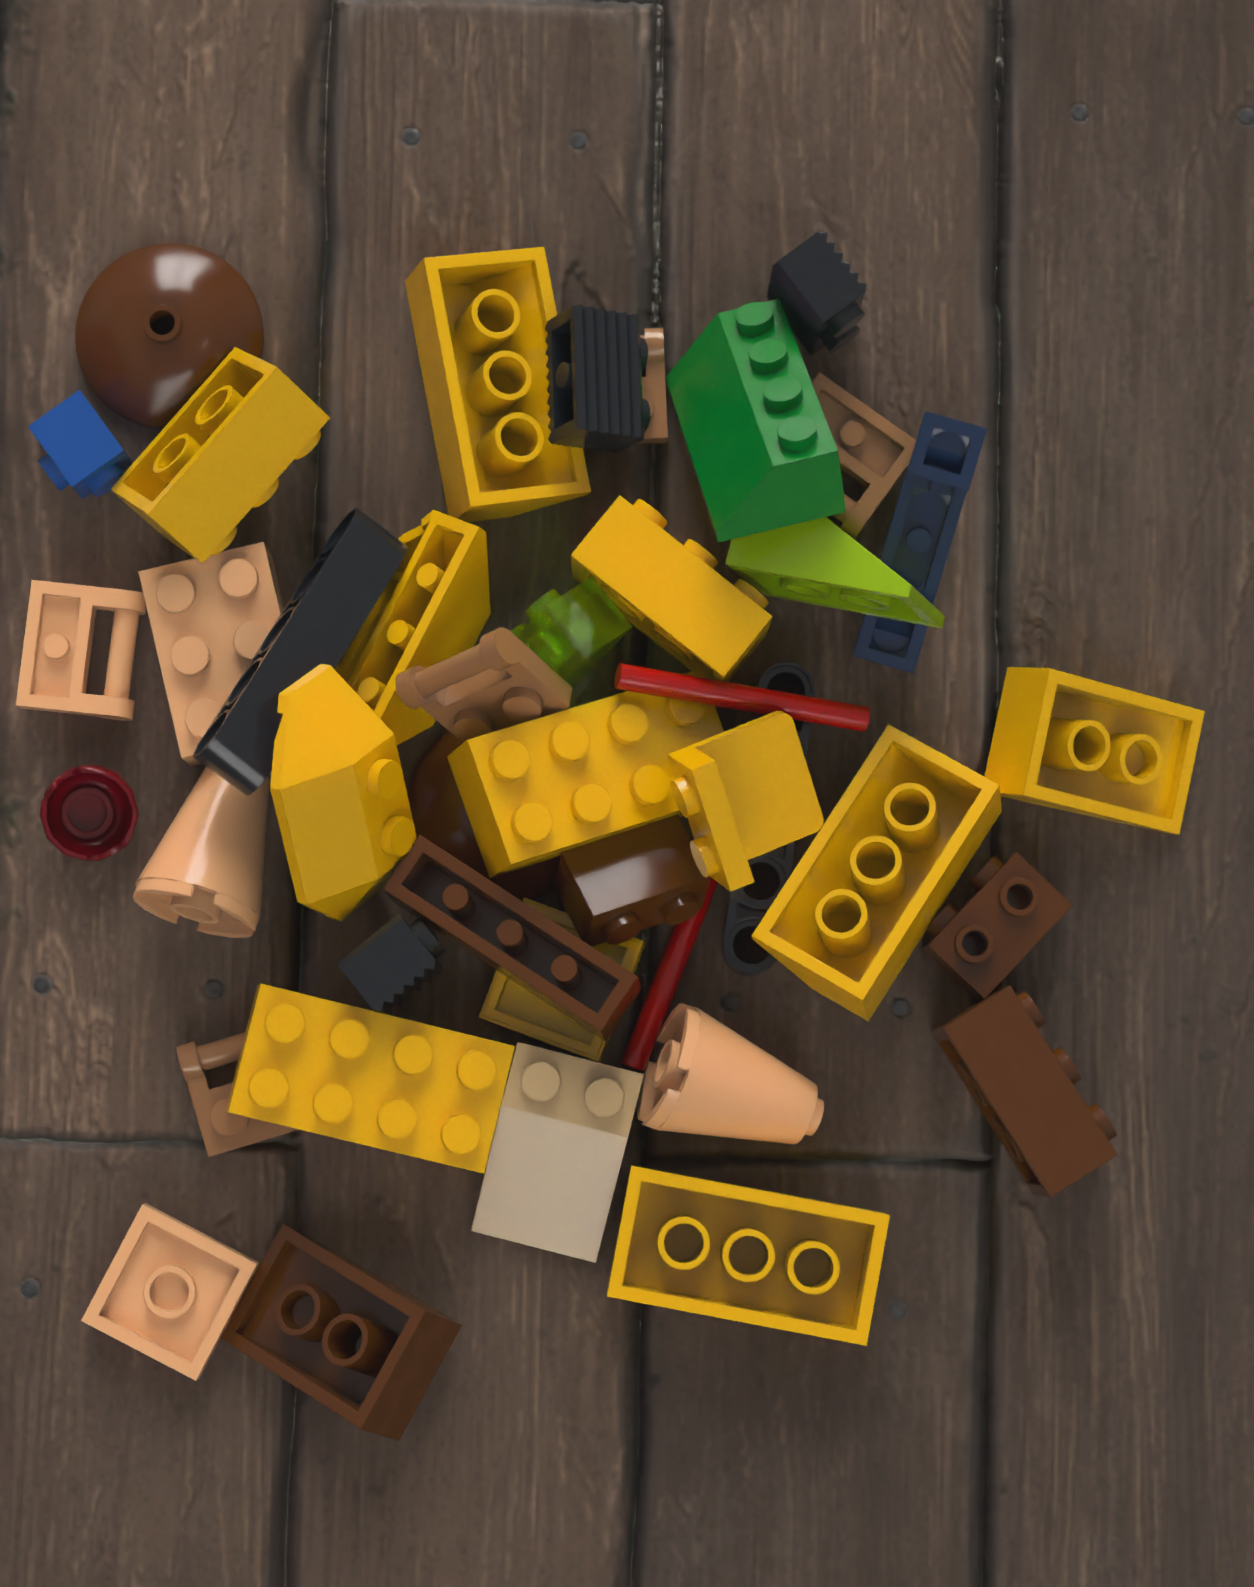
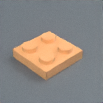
[81,1203,259,1381]

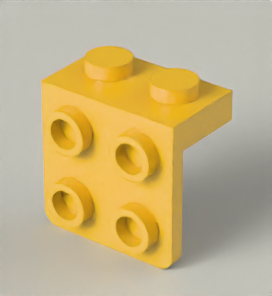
[667,711,824,892]

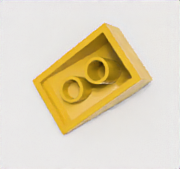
[984,667,1205,835]

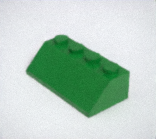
[665,299,846,542]

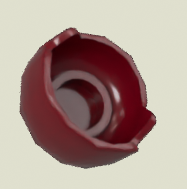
[39,764,140,861]

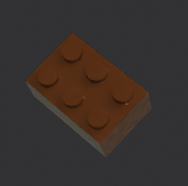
[930,986,1118,1198]

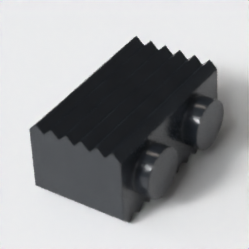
[766,231,866,355]
[545,305,650,453]
[336,914,446,1015]

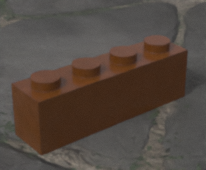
[383,835,642,1042]

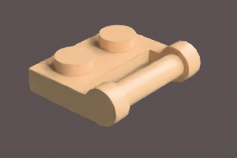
[16,580,146,721]

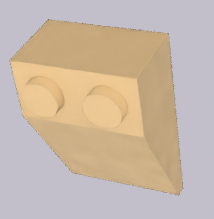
[471,1042,644,1263]

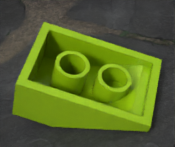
[725,517,945,629]

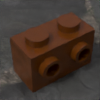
[554,815,711,946]
[922,852,1073,1001]

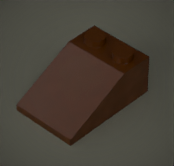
[221,1224,462,1441]

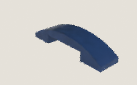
[853,411,987,674]

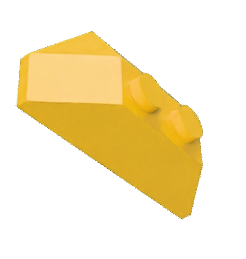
[335,510,491,745]
[270,664,417,922]

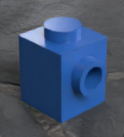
[28,390,133,500]

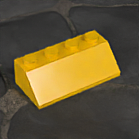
[405,247,591,522]
[751,724,1002,1022]

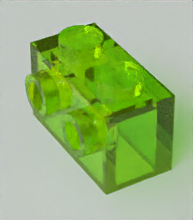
[487,577,632,689]

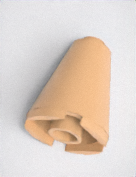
[133,767,270,938]
[637,1003,824,1144]

